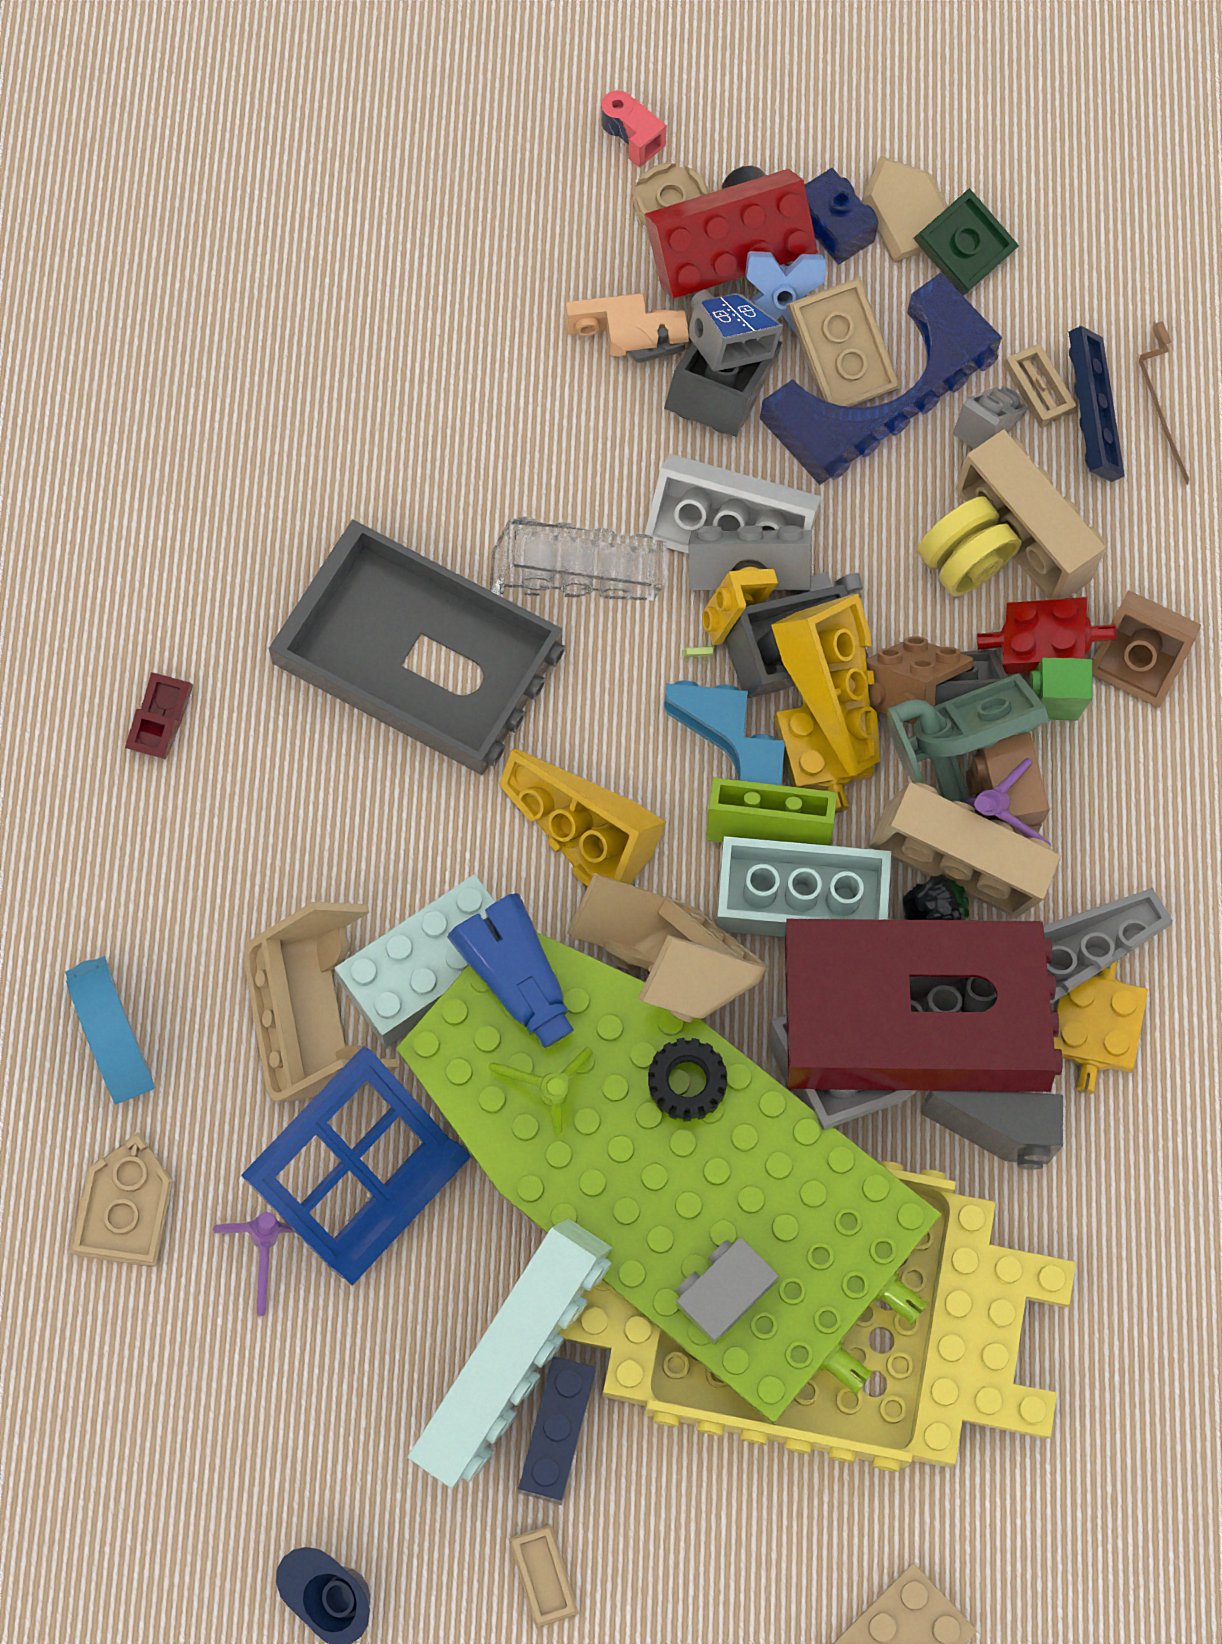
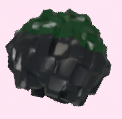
[902,874,970,920]

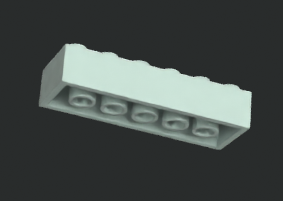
[407,1218,612,1489]

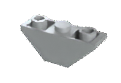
[953,386,1028,449]

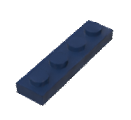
[1068,326,1125,482]

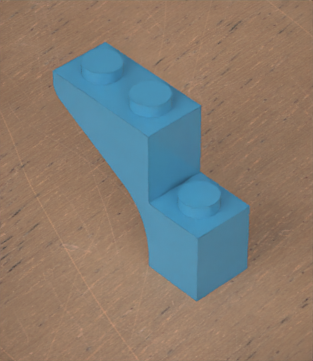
[664,680,785,785]

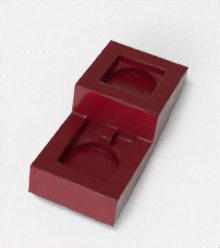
[125,672,193,759]

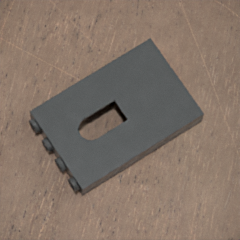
[268,519,565,775]

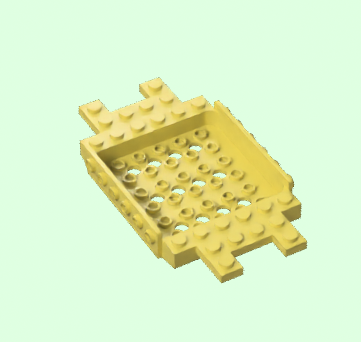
[559,1161,1076,1472]

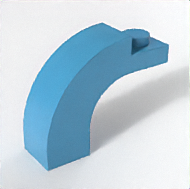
[65,956,156,1105]

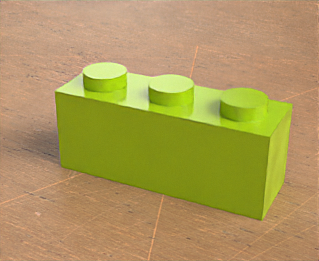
[706,777,837,846]

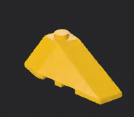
[771,593,881,776]
[499,749,666,886]

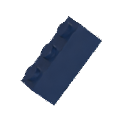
[518,1356,596,1505]

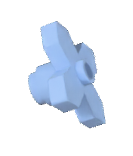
[745,251,826,334]

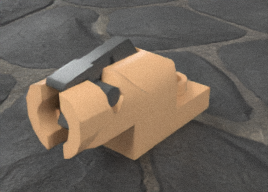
[565,293,689,363]

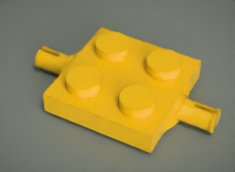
[773,693,875,813]
[1054,960,1148,1094]

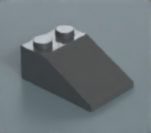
[664,340,782,437]
[725,584,869,698]
[921,1091,1063,1170]

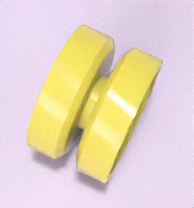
[917,496,1022,597]

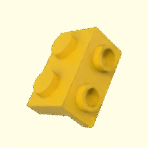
[702,567,778,645]

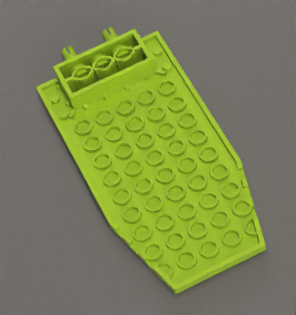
[396,932,941,1424]

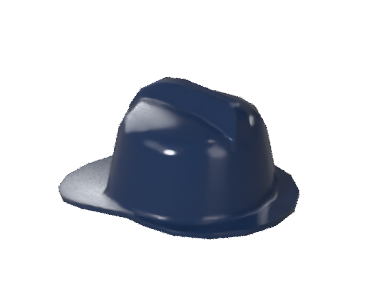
[276,1547,371,1644]

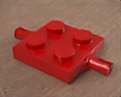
[977,597,1117,674]

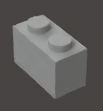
[676,1237,779,1345]

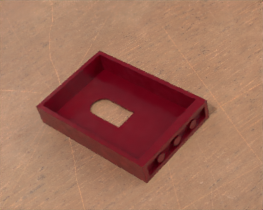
[784,918,1063,1092]

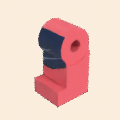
[601,90,667,168]

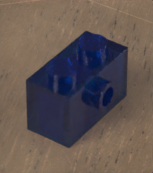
[805,167,879,265]

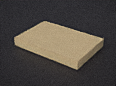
[786,277,900,415]

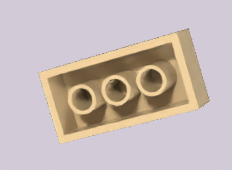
[955,429,1106,600]
[869,782,1062,918]

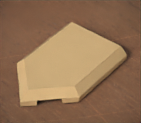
[861,156,948,262]
[69,1132,173,1267]

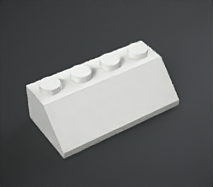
[643,454,821,570]

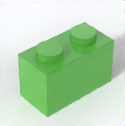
[1026,658,1093,721]

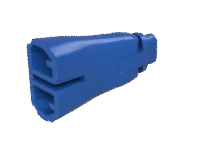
[447,893,574,1048]

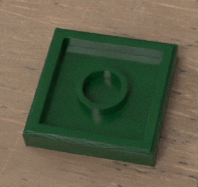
[913,188,1019,296]

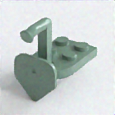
[887,673,1049,802]

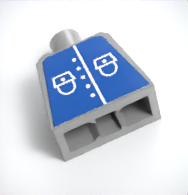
[688,290,783,372]

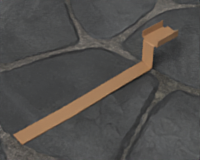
[1139,321,1190,485]

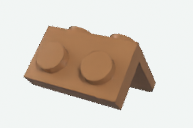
[866,636,973,725]

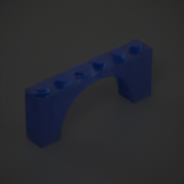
[760,273,1002,485]

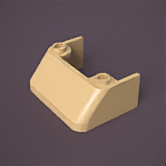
[567,873,767,1023]
[244,902,399,1101]

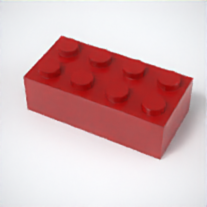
[644,169,818,299]

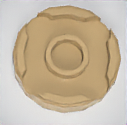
[633,163,709,227]

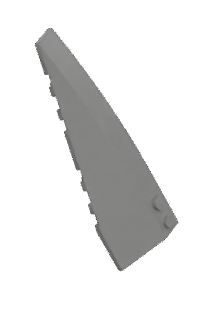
[769,888,1173,1130]

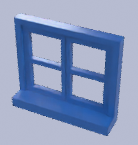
[241,1046,471,1286]

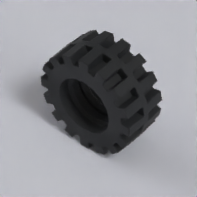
[648,1038,727,1121]

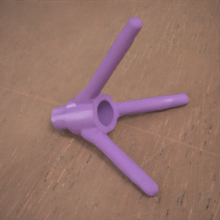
[964,758,1051,847]
[213,1212,295,1316]

